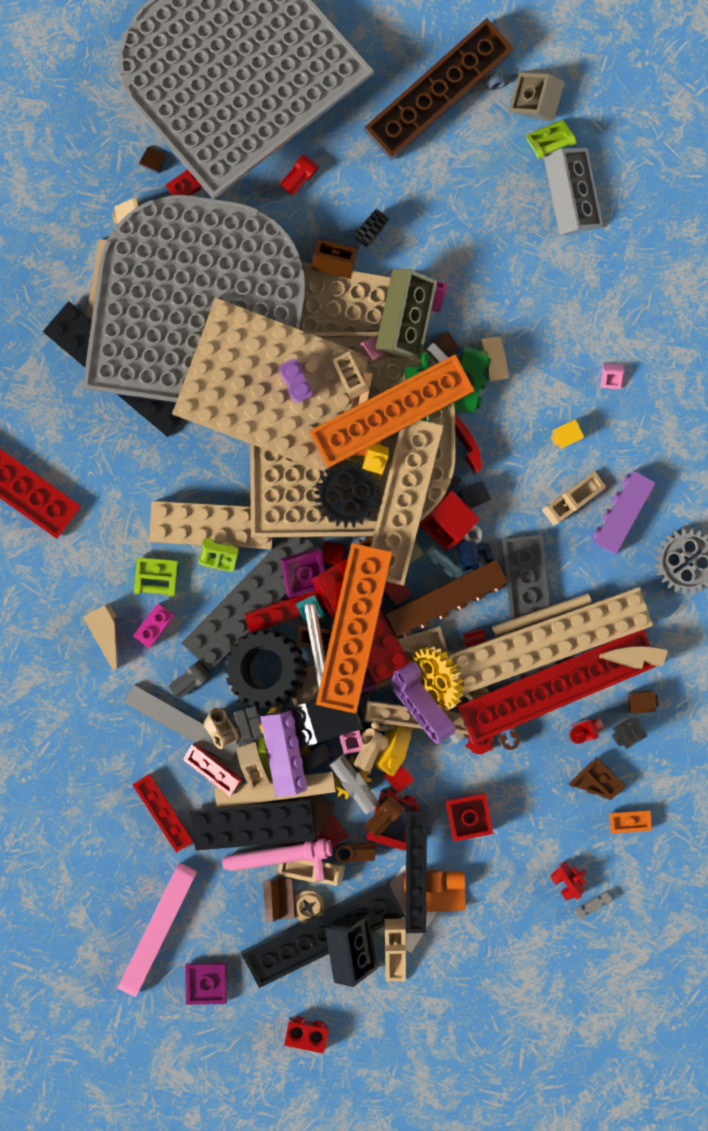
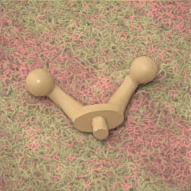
[371,721,395,731]

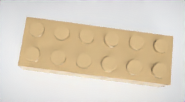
[149,501,273,549]

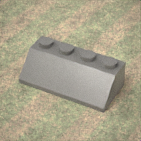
[544,148,603,235]

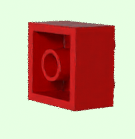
[445,791,494,842]

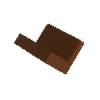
[263,878,296,922]

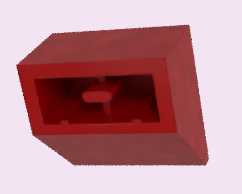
[419,490,480,551]

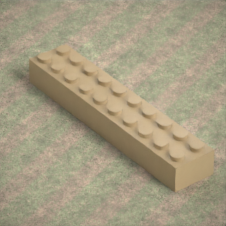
[447,587,653,694]

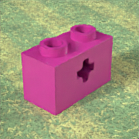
[133,603,175,648]

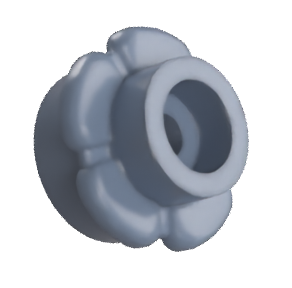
[486,72,505,90]

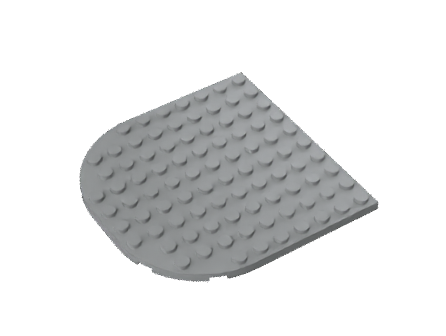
[119,0,374,199]
[83,195,305,402]

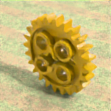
[410,646,464,712]

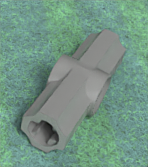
[329,754,380,814]

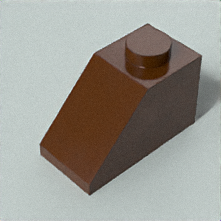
[296,626,332,651]

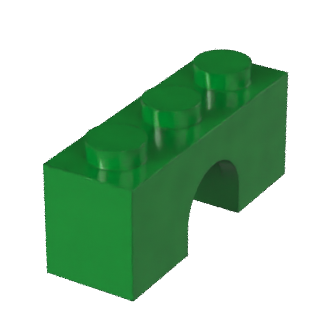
[454,346,491,414]

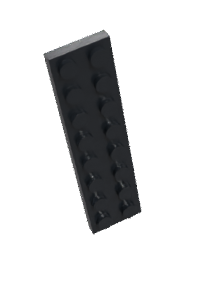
[42,301,183,438]
[241,880,405,988]

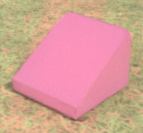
[360,335,387,363]
[601,363,624,389]

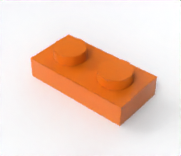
[609,810,652,834]

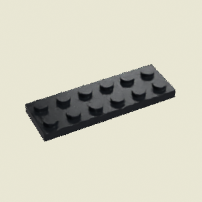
[190,798,316,851]

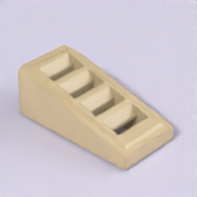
[332,351,369,399]

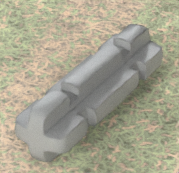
[574,892,612,920]

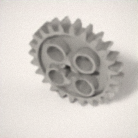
[654,528,708,594]

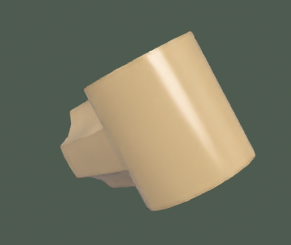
[354,728,388,772]

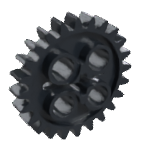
[314,461,381,528]

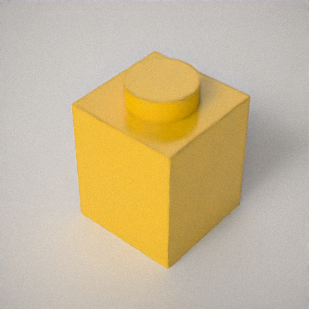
[551,419,584,449]
[362,444,389,475]

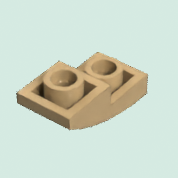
[479,336,509,382]

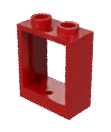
[366,789,420,851]

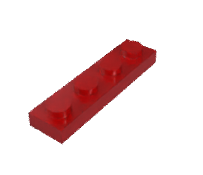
[244,590,327,632]
[132,773,194,853]

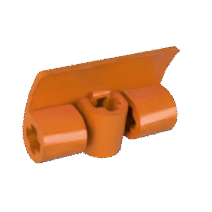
[403,870,466,912]

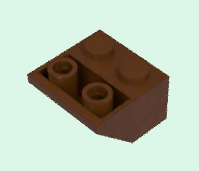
[311,237,360,279]

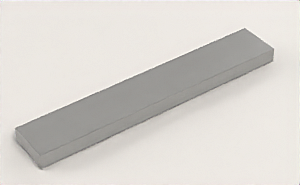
[124,684,239,763]

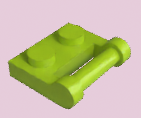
[525,119,576,160]
[198,538,239,573]
[134,557,178,597]

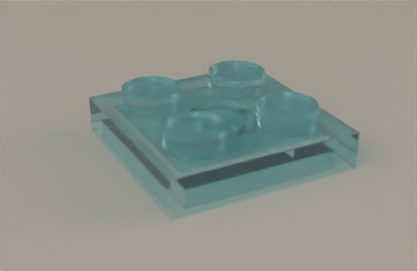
[427,543,464,578]

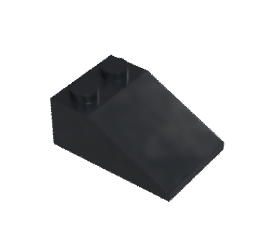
[288,699,363,748]

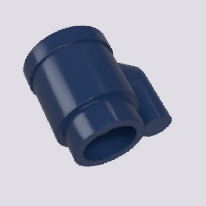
[457,541,493,571]

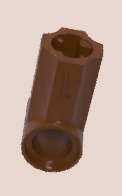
[364,795,405,837]
[334,842,375,863]

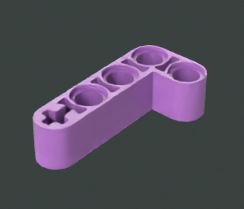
[391,662,455,744]

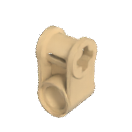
[204,708,240,749]

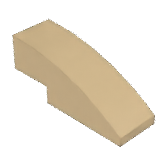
[542,471,606,526]
[599,647,668,669]
[277,860,345,886]
[385,919,406,982]

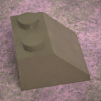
[509,72,564,121]

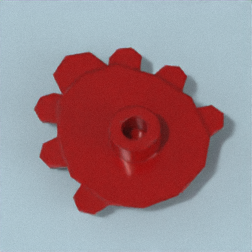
[465,735,494,755]

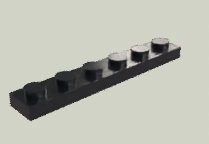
[405,810,427,933]

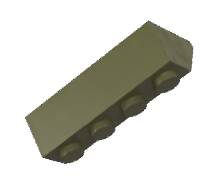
[375,269,437,360]

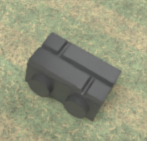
[231,706,264,747]

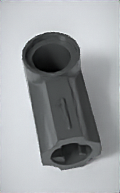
[169,660,211,699]

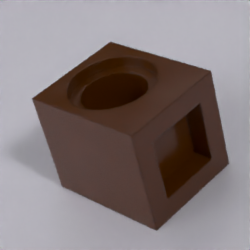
[628,690,659,714]

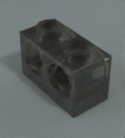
[611,716,647,749]

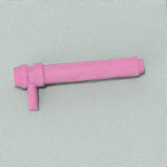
[222,839,332,881]

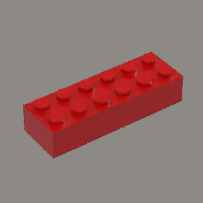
[311,558,410,686]

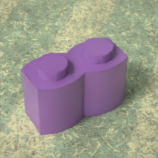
[279,358,312,404]

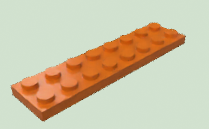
[309,355,475,468]
[316,543,392,714]

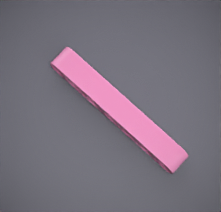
[118,863,197,997]

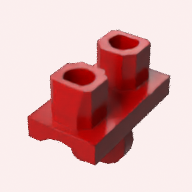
[569,718,605,744]
[550,861,587,901]

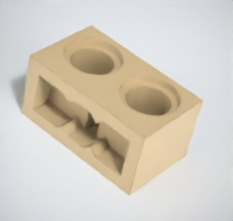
[236,742,271,791]

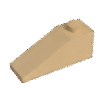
[83,605,119,670]

